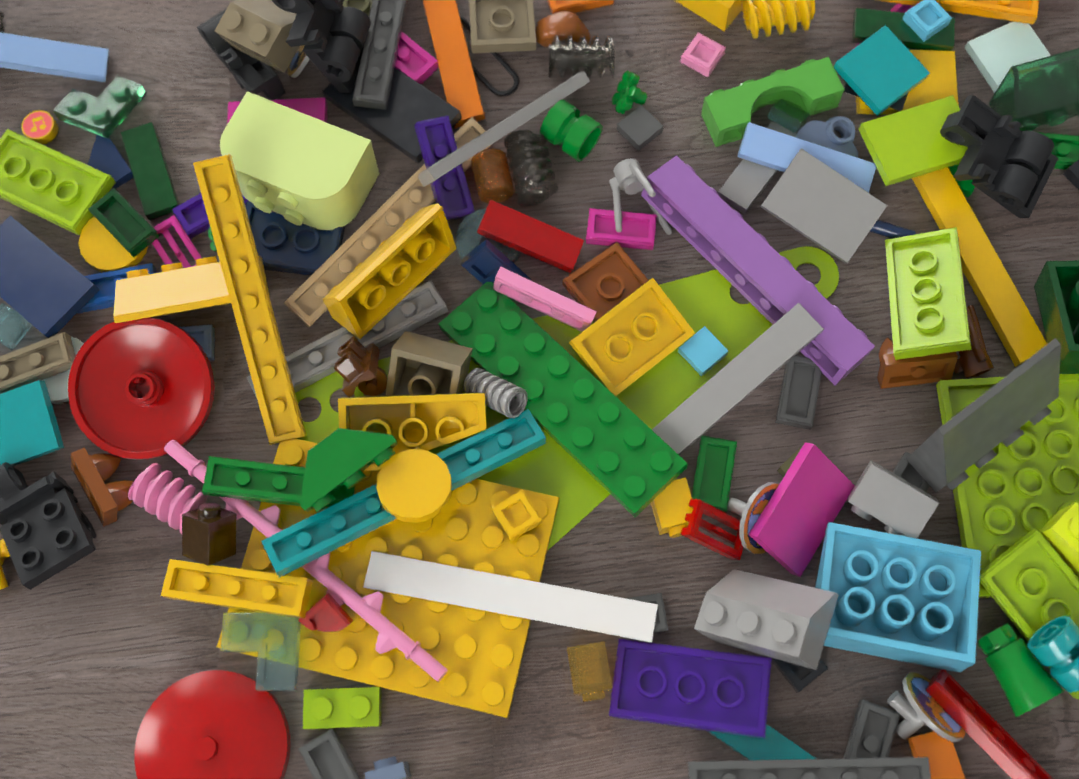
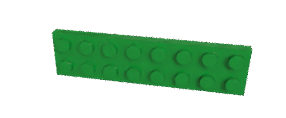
[438,282,688,518]

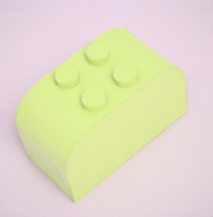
[220,91,379,230]

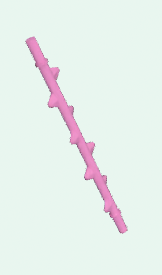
[164,440,448,682]

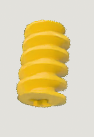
[742,0,815,39]

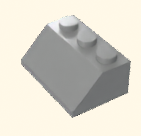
[694,569,839,670]

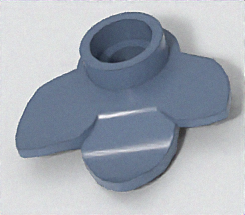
[795,116,858,158]

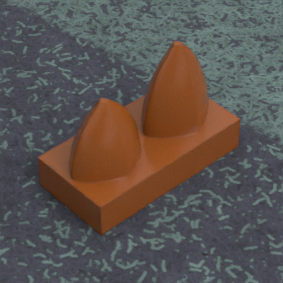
[877,338,958,389]
[71,447,134,527]

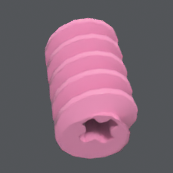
[128,463,207,534]

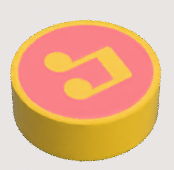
[21,110,58,144]

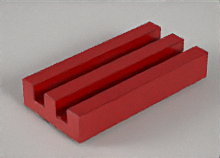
[680,499,743,560]

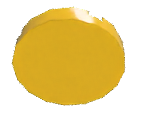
[79,216,148,273]
[376,449,452,523]

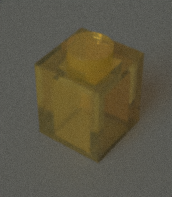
[567,641,612,702]

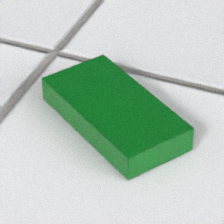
[691,435,737,513]

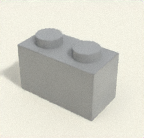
[848,460,939,539]

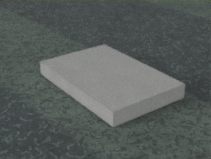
[761,148,888,264]

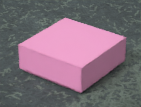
[680,33,726,77]

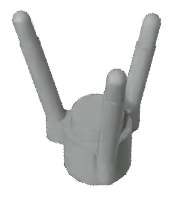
[609,158,672,235]

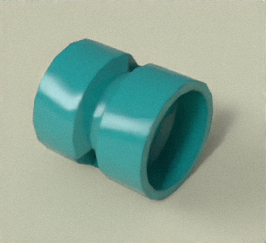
[1027,616,1079,693]

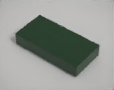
[88,188,160,257]

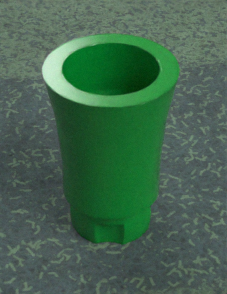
[976,623,1064,717]

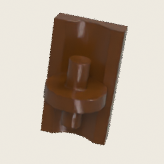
[334,336,388,398]

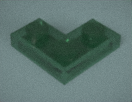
[53,76,147,139]

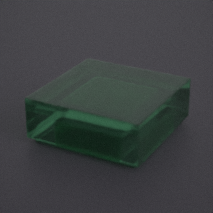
[767,99,810,133]

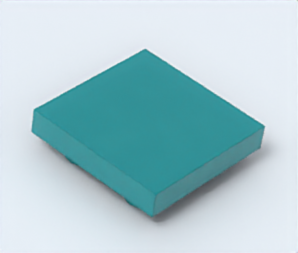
[834,25,930,116]
[0,380,65,466]

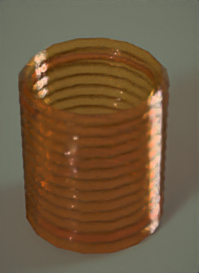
[471,149,515,204]

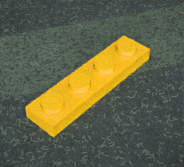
[161,559,313,619]

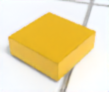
[491,489,543,542]

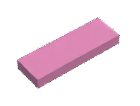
[493,267,596,332]

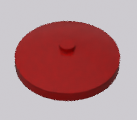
[68,317,215,459]
[134,670,291,779]

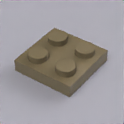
[469,0,536,53]

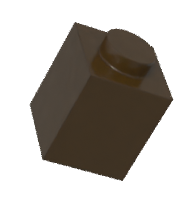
[182,503,237,566]

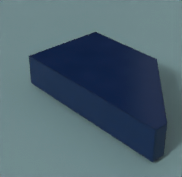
[87,128,134,191]
[461,239,531,284]

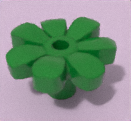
[612,71,647,114]

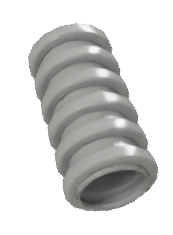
[463,368,528,418]

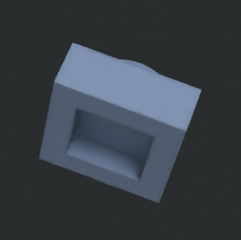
[365,756,412,779]

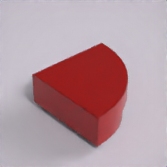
[298,593,353,632]

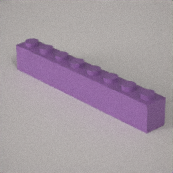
[641,155,875,386]

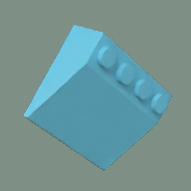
[815,522,981,673]

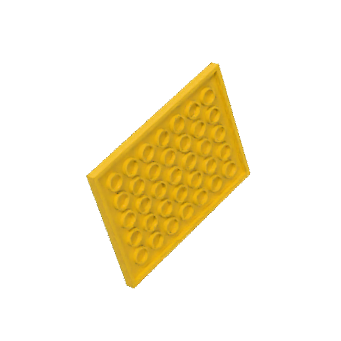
[217,438,559,718]

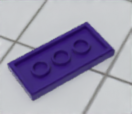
[609,639,772,739]

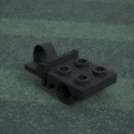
[272,0,371,94]
[196,9,285,100]
[940,95,1059,219]
[0,462,96,590]

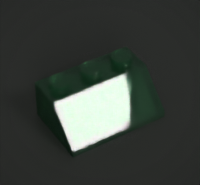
[989,48,1079,131]

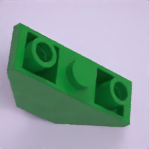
[300,428,398,513]

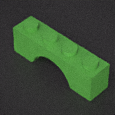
[701,57,845,147]

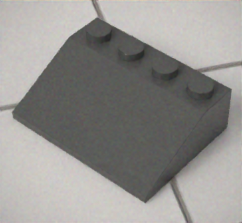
[906,338,1061,493]

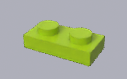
[303,687,382,729]

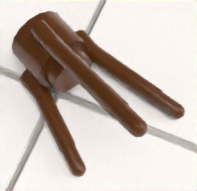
[954,305,994,379]

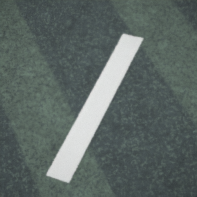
[363,551,658,642]

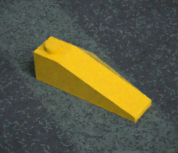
[338,393,486,471]

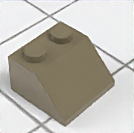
[214,0,299,73]
[385,331,472,396]

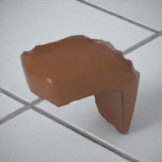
[535,11,591,47]

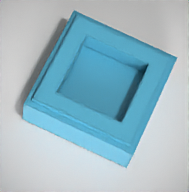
[902,0,952,41]
[678,326,729,377]

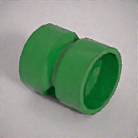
[540,99,603,162]

